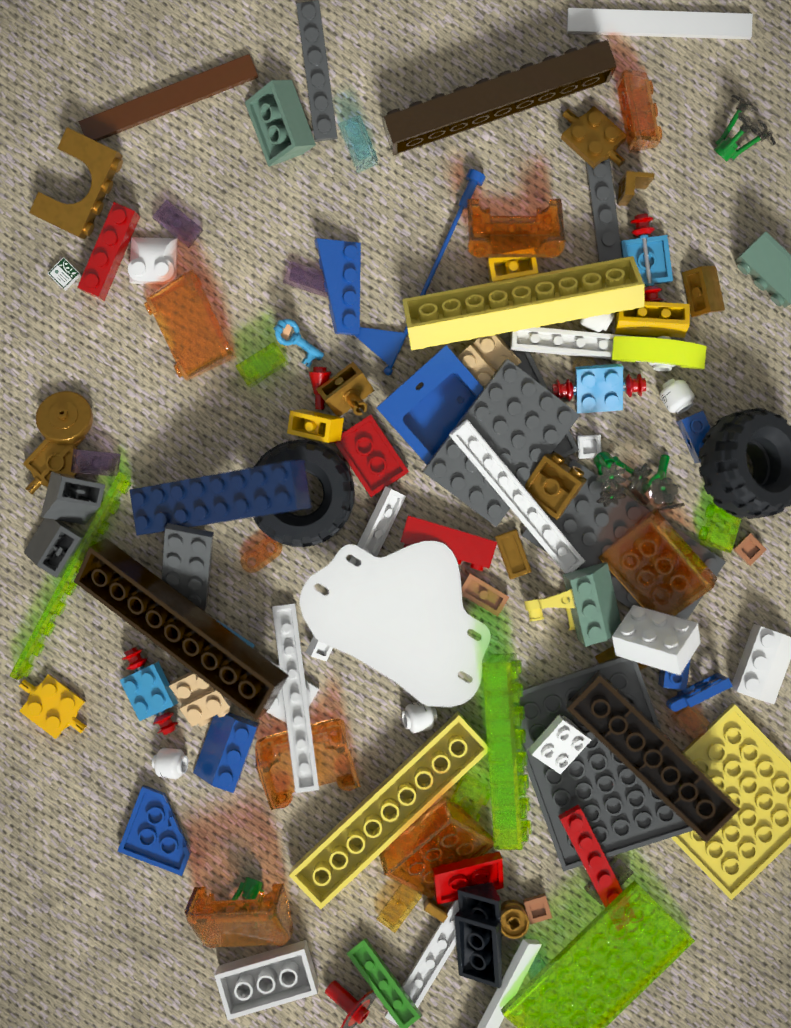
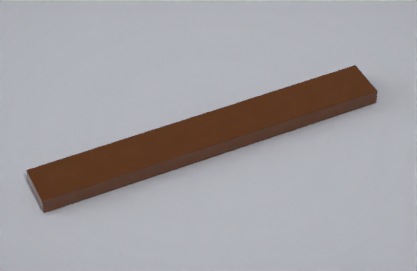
[78,54,259,141]

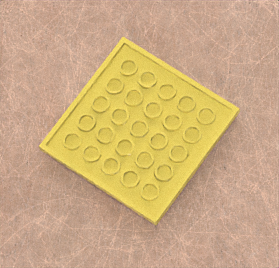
[671,703,791,900]

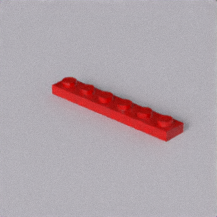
[558,805,637,930]

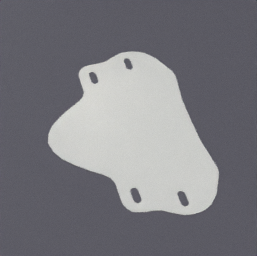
[299,541,491,707]

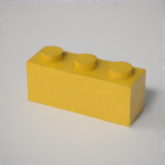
[615,301,690,338]

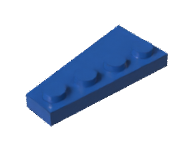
[314,238,361,335]

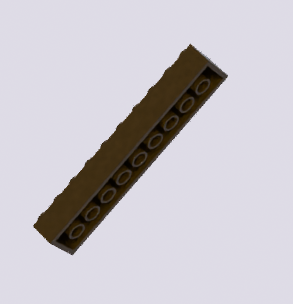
[384,39,617,156]
[74,538,289,721]

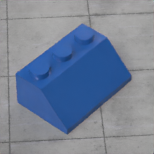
[193,712,260,793]

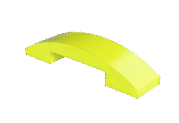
[611,336,707,370]

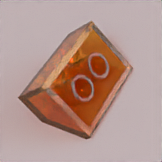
[616,69,662,153]

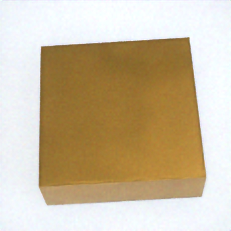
[424,897,448,923]

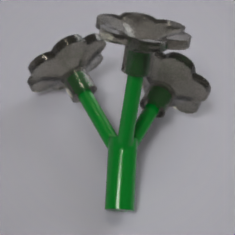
[627,454,685,512]

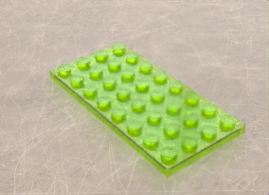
[501,880,695,1028]

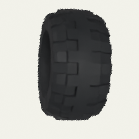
[698,408,791,519]
[253,440,355,547]

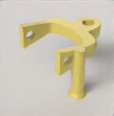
[524,589,575,631]

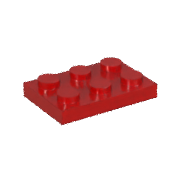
[334,414,409,497]
[432,851,504,905]

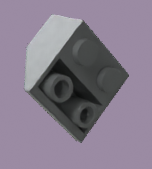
[41,472,105,525]
[23,518,87,578]

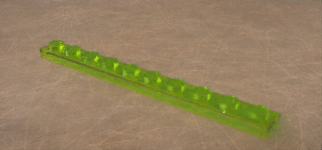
[9,472,132,680]

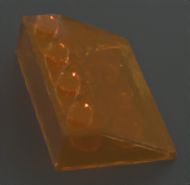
[598,508,717,616]
[379,797,497,898]

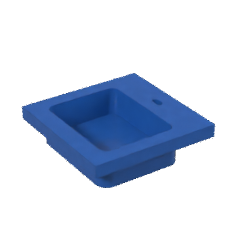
[376,345,484,465]

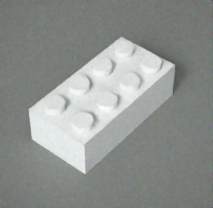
[214,940,319,1020]

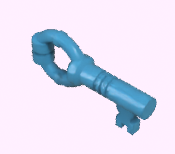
[273,319,324,368]

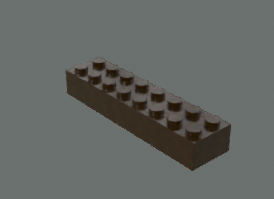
[566,671,740,843]

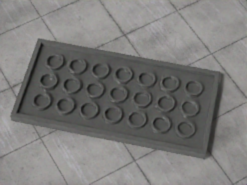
[521,459,726,620]

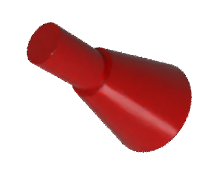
[308,367,331,409]

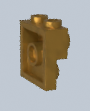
[525,453,587,520]

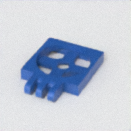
[666,672,733,712]

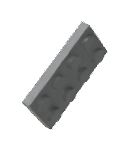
[162,523,214,611]

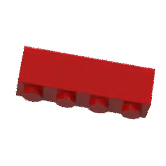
[77,202,140,301]
[400,515,497,571]

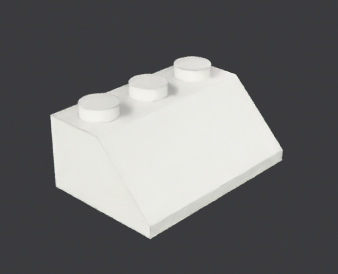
[731,624,791,704]

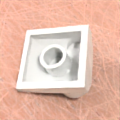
[128,237,178,285]

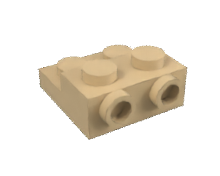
[457,334,522,388]
[169,672,232,727]

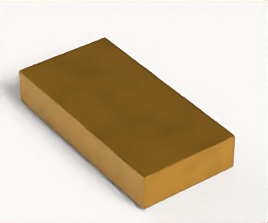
[494,529,532,580]

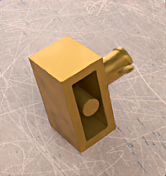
[316,362,375,417]

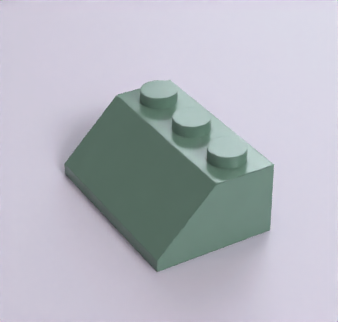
[245,80,316,167]
[735,231,791,308]
[562,562,621,647]

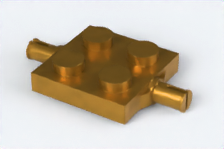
[561,106,627,169]
[22,436,89,495]

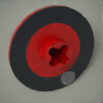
[325,980,376,1028]

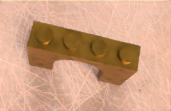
[29,127,123,240]

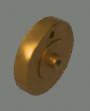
[36,391,93,445]

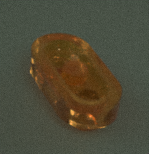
[241,536,283,573]

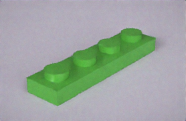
[346,938,422,1028]

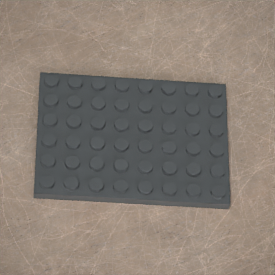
[501,657,693,871]

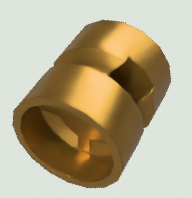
[501,900,529,939]

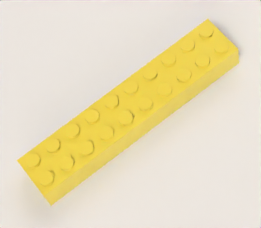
[402,256,644,350]
[289,711,491,909]

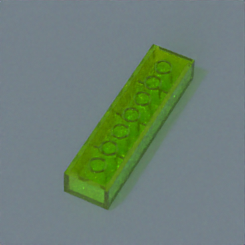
[482,653,532,850]

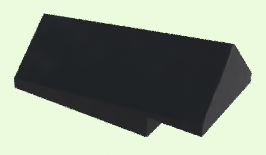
[454,882,502,988]

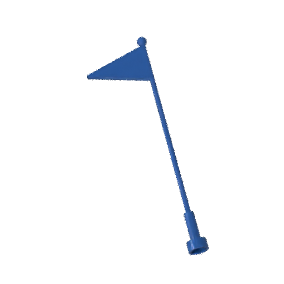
[354,169,486,375]

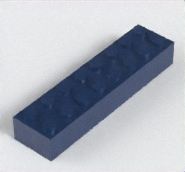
[129,460,311,536]

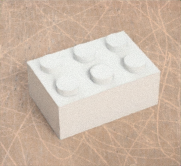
[612,605,701,675]

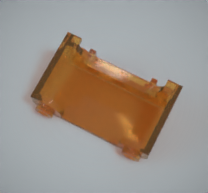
[466,199,565,258]
[144,269,237,381]
[255,718,361,810]
[184,883,294,948]

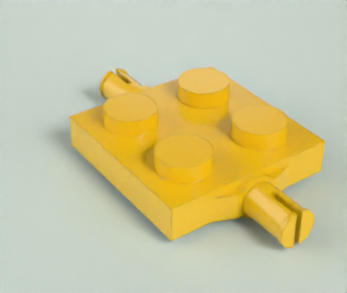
[19,674,87,739]

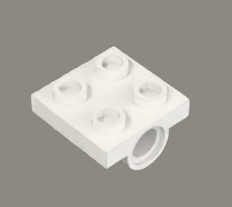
[528,715,591,774]

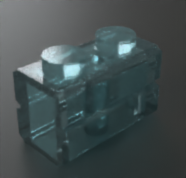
[338,115,378,173]

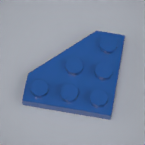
[117,785,191,876]

